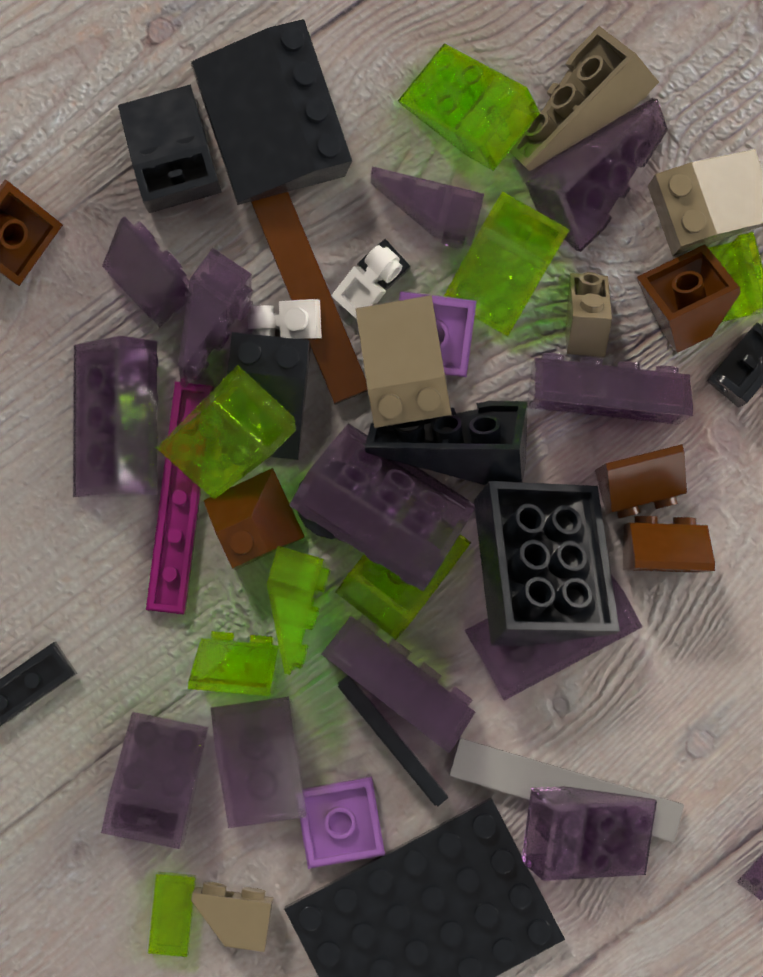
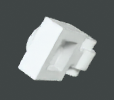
[331,245,402,319]
[247,299,322,339]

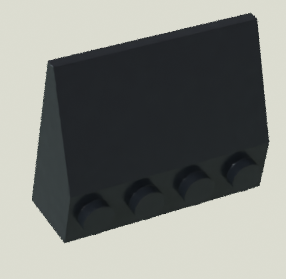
[191,19,352,205]
[474,481,620,646]

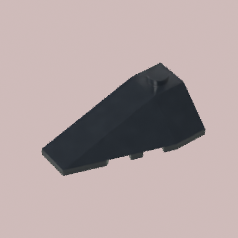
[365,401,528,485]

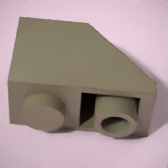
[565,272,612,357]
[191,882,273,952]

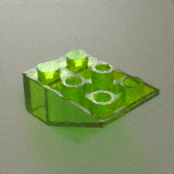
[398,43,540,171]
[444,191,570,337]
[157,365,296,499]
[267,546,331,675]

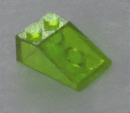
[335,496,471,640]
[188,631,281,697]

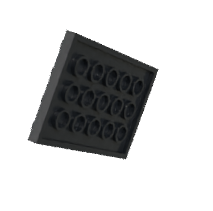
[284,798,565,977]

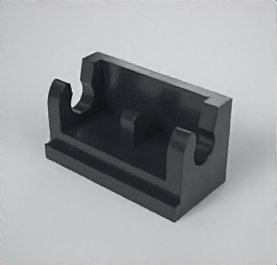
[707,323,763,408]

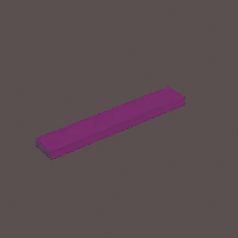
[146,381,214,615]

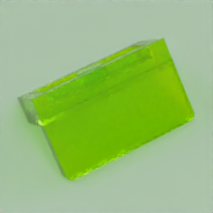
[709,232,763,322]

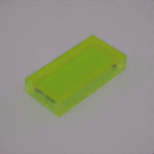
[148,872,197,957]

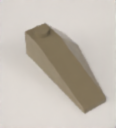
[509,26,659,171]

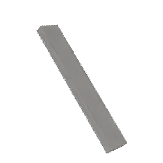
[449,737,684,843]

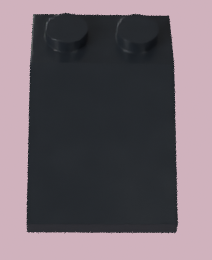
[222,332,311,460]

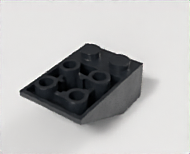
[118,84,222,213]

